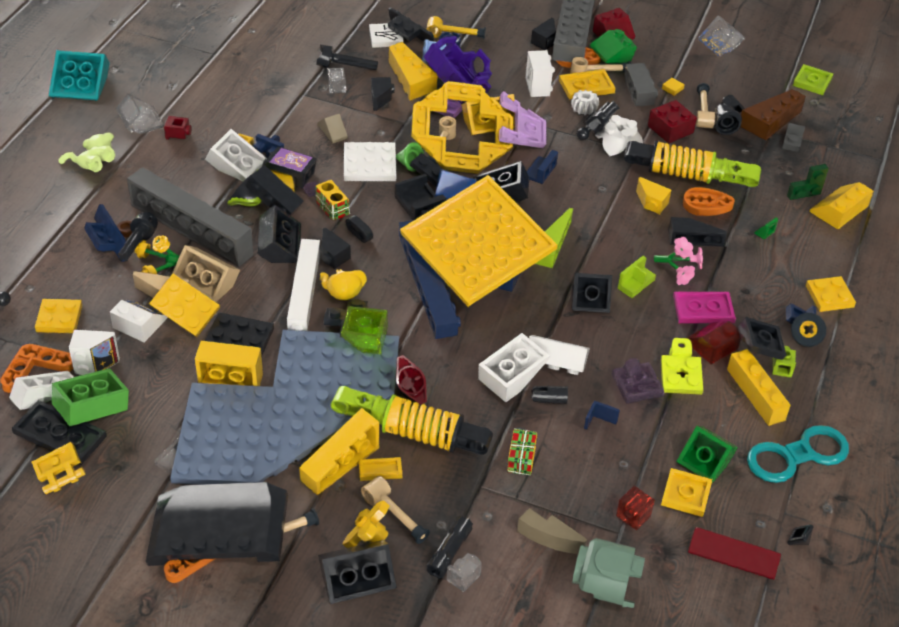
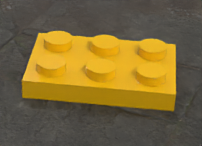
[559,69,615,100]
[149,274,220,337]

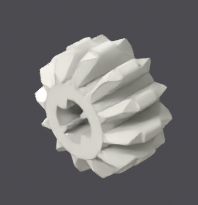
[571,89,599,115]

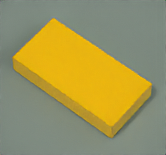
[359,457,402,481]

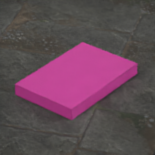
[673,292,736,323]

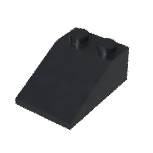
[473,161,529,202]

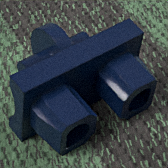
[253,134,284,158]

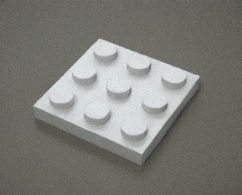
[344,142,396,181]

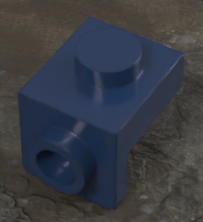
[786,303,817,329]

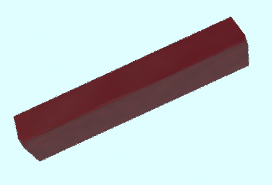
[688,527,781,580]

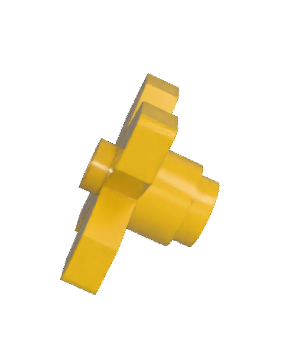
[342,500,390,548]

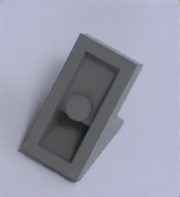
[782,123,805,152]

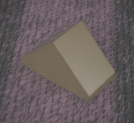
[317,113,348,144]

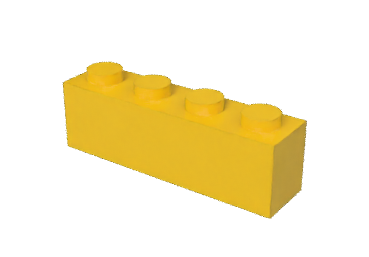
[727,349,791,426]

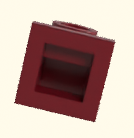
[164,116,192,140]

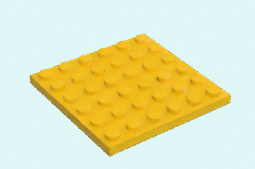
[400,175,557,307]

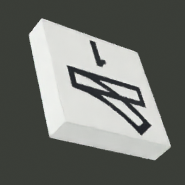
[369,23,403,48]

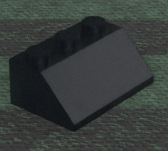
[257,204,301,263]
[318,540,397,604]

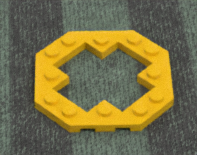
[411,81,513,174]

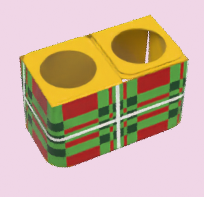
[316,180,350,220]
[507,428,537,475]

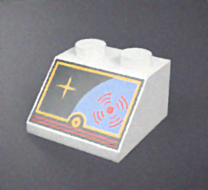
[69,330,120,375]

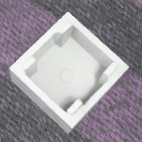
[525,50,555,97]

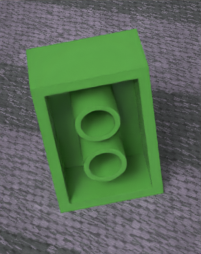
[52,368,129,426]

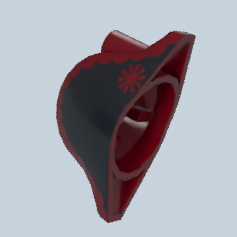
[395,355,427,405]

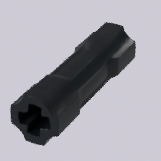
[426,516,473,578]

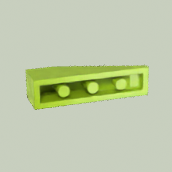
[535,208,573,268]

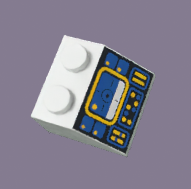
[110,300,167,342]

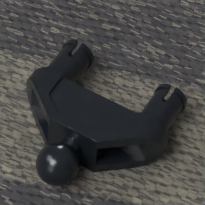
[576,101,620,140]

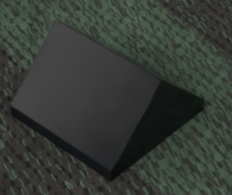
[572,273,612,313]

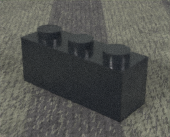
[245,165,304,216]

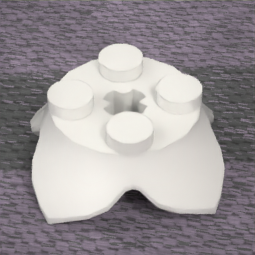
[595,115,643,156]

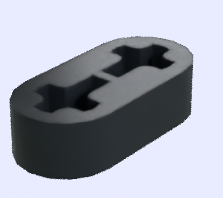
[345,215,373,243]

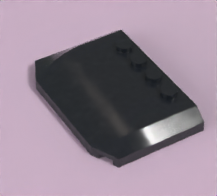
[146,482,288,566]

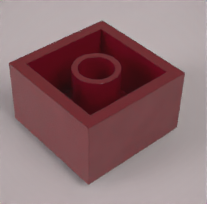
[648,100,697,144]

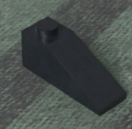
[668,217,727,247]

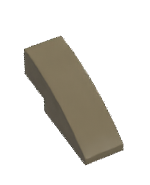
[517,508,587,554]

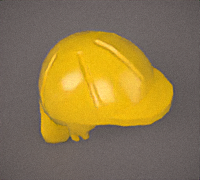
[319,269,367,301]

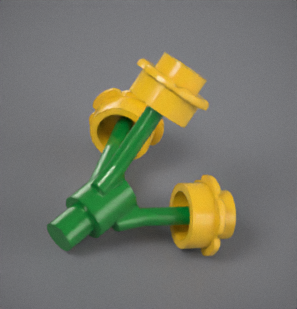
[135,235,180,275]

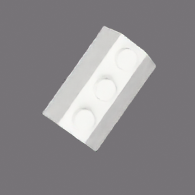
[529,335,590,375]

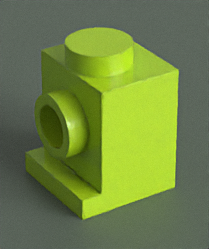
[772,346,796,378]

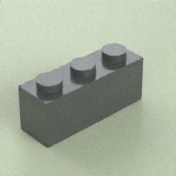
[624,63,658,106]

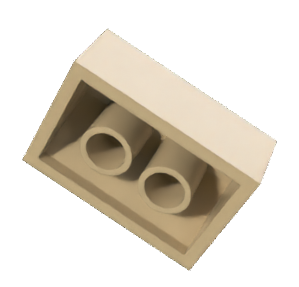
[172,245,240,302]

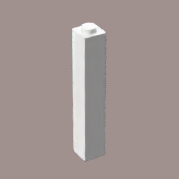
[287,239,320,331]

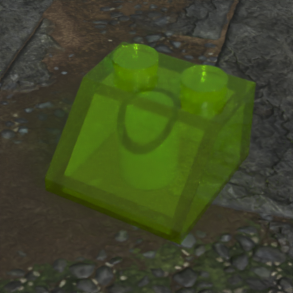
[341,306,388,354]

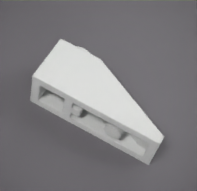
[9,371,74,410]

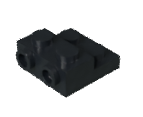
[738,317,786,360]

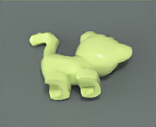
[58,132,115,172]

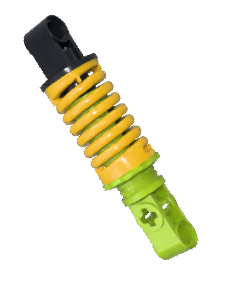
[624,140,761,187]
[331,386,493,455]

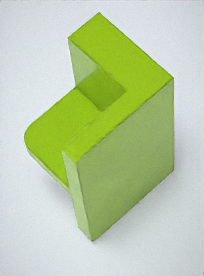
[618,256,656,298]

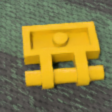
[32,442,86,495]

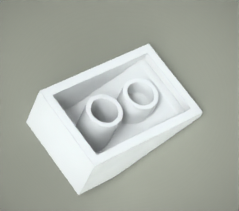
[205,129,267,181]
[478,333,550,402]

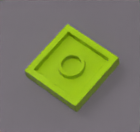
[793,64,833,95]

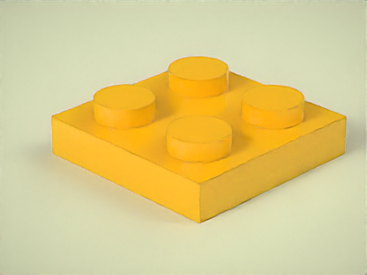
[806,276,856,312]
[35,299,82,333]
[661,468,712,517]

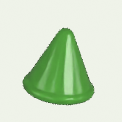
[396,142,424,172]

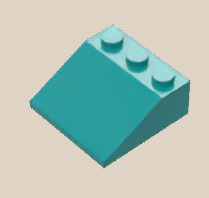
[48,50,110,100]

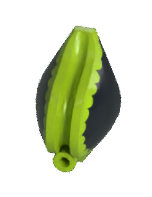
[227,170,262,207]

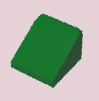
[754,217,778,239]

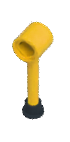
[426,16,486,39]

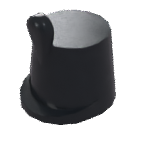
[713,97,742,135]

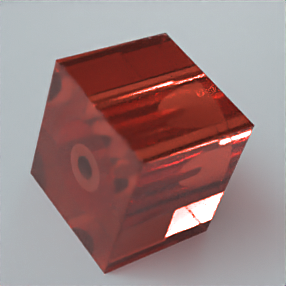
[616,485,655,531]

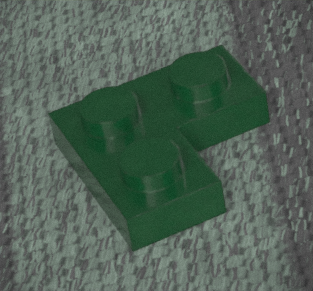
[787,164,829,200]

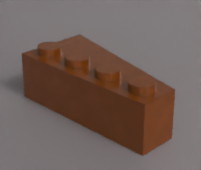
[740,89,806,141]

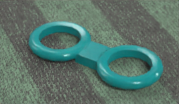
[747,425,849,483]

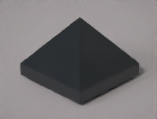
[787,524,814,545]

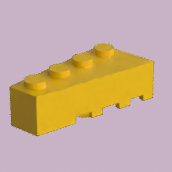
[389,42,437,101]
[299,408,379,495]

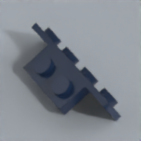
[84,204,126,262]

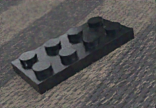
[12,400,107,465]

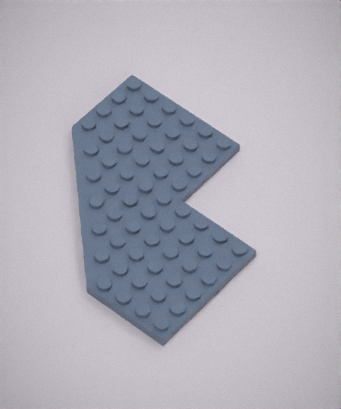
[170,330,399,485]

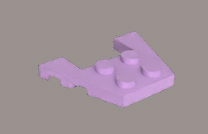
[499,91,546,148]

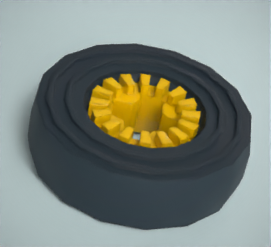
[791,313,827,347]

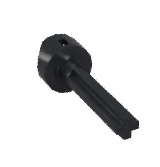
[316,44,378,71]
[118,212,158,261]

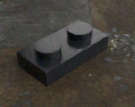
[410,153,442,187]

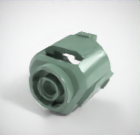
[572,538,645,608]

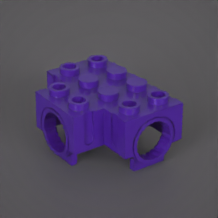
[424,36,492,103]

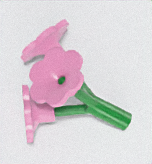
[654,237,703,285]

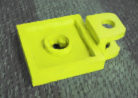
[661,338,703,395]

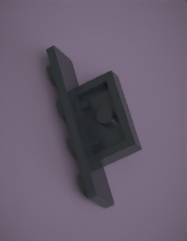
[387,7,434,42]

